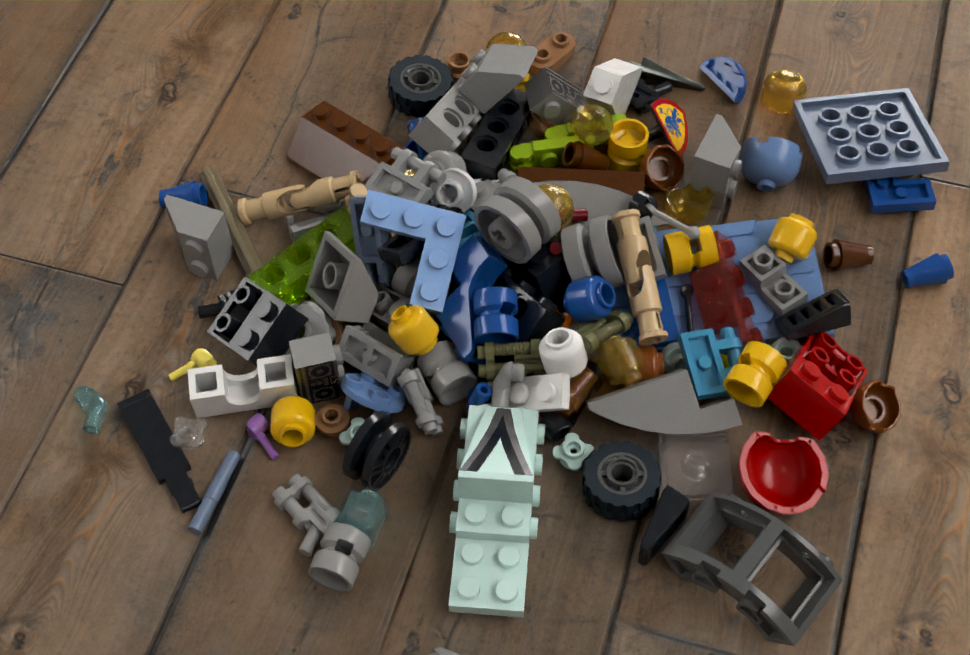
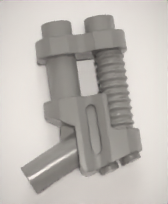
[397,368,444,438]
[273,474,344,557]

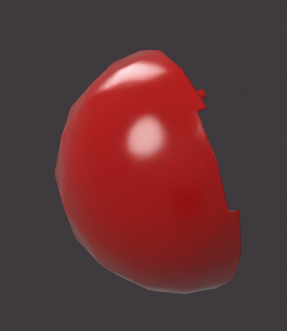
[737,431,829,516]

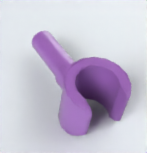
[247,413,279,460]

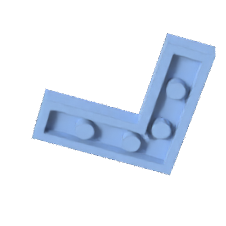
[360,189,467,314]

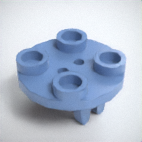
[340,371,406,415]

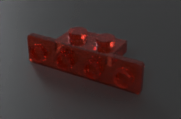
[689,230,764,346]

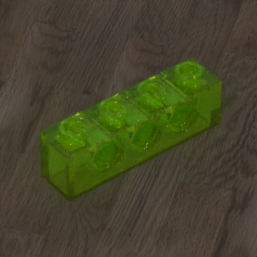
[239,206,356,305]

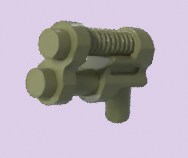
[575,310,633,355]
[477,338,547,381]

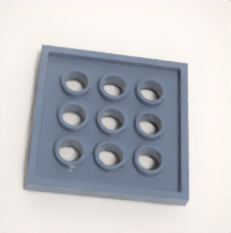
[792,88,950,184]

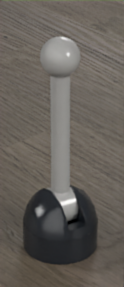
[628,191,700,240]

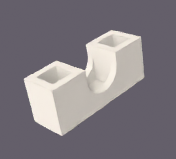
[187,354,298,418]

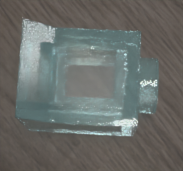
[334,489,387,551]

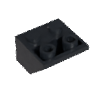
[207,276,309,366]

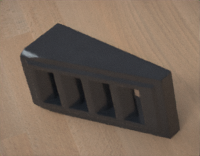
[774,289,851,341]
[638,485,690,566]

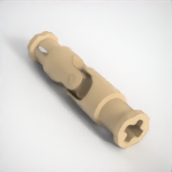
[237,170,363,226]
[611,209,668,346]

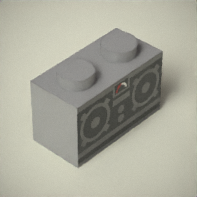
[525,67,593,126]
[288,332,345,404]

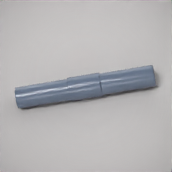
[188,450,241,535]

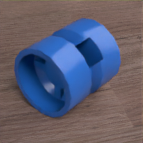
[473,287,519,346]

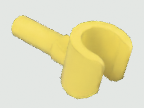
[168,348,217,382]

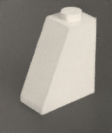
[583,58,643,117]

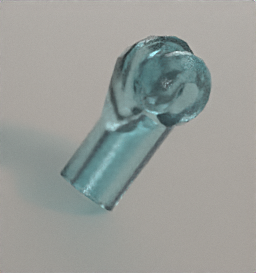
[74,386,107,434]

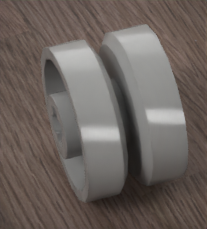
[474,176,561,264]
[561,215,626,288]

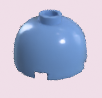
[740,136,803,192]

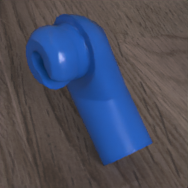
[466,382,492,410]

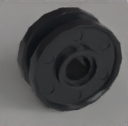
[342,411,412,492]

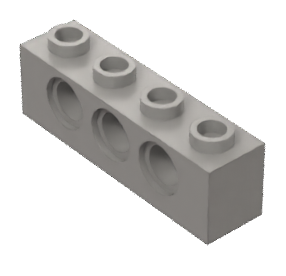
[408,77,482,154]

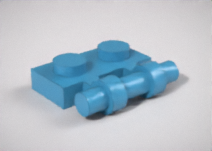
[677,327,743,401]

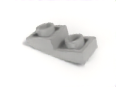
[739,245,808,316]

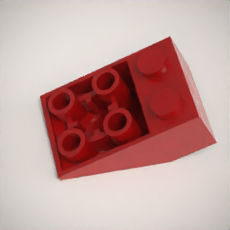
[767,332,868,441]

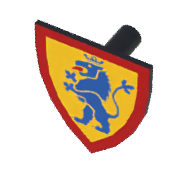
[648,98,688,156]

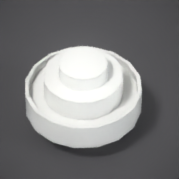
[429,168,477,213]

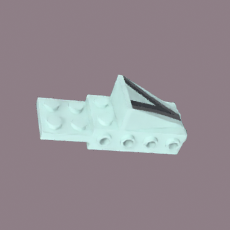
[448,404,545,618]

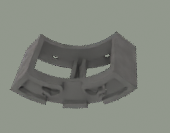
[661,492,843,646]

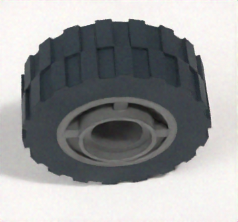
[388,55,453,118]
[582,441,662,522]

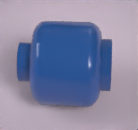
[563,275,616,323]

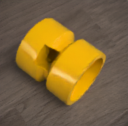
[607,118,649,172]
[662,225,719,276]
[723,341,787,408]

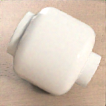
[539,327,588,379]

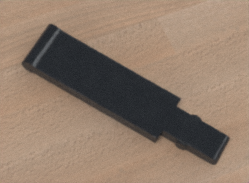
[117,389,202,513]

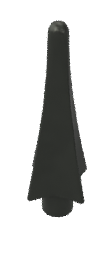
[629,56,705,91]

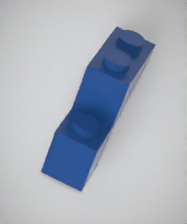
[434,234,508,364]

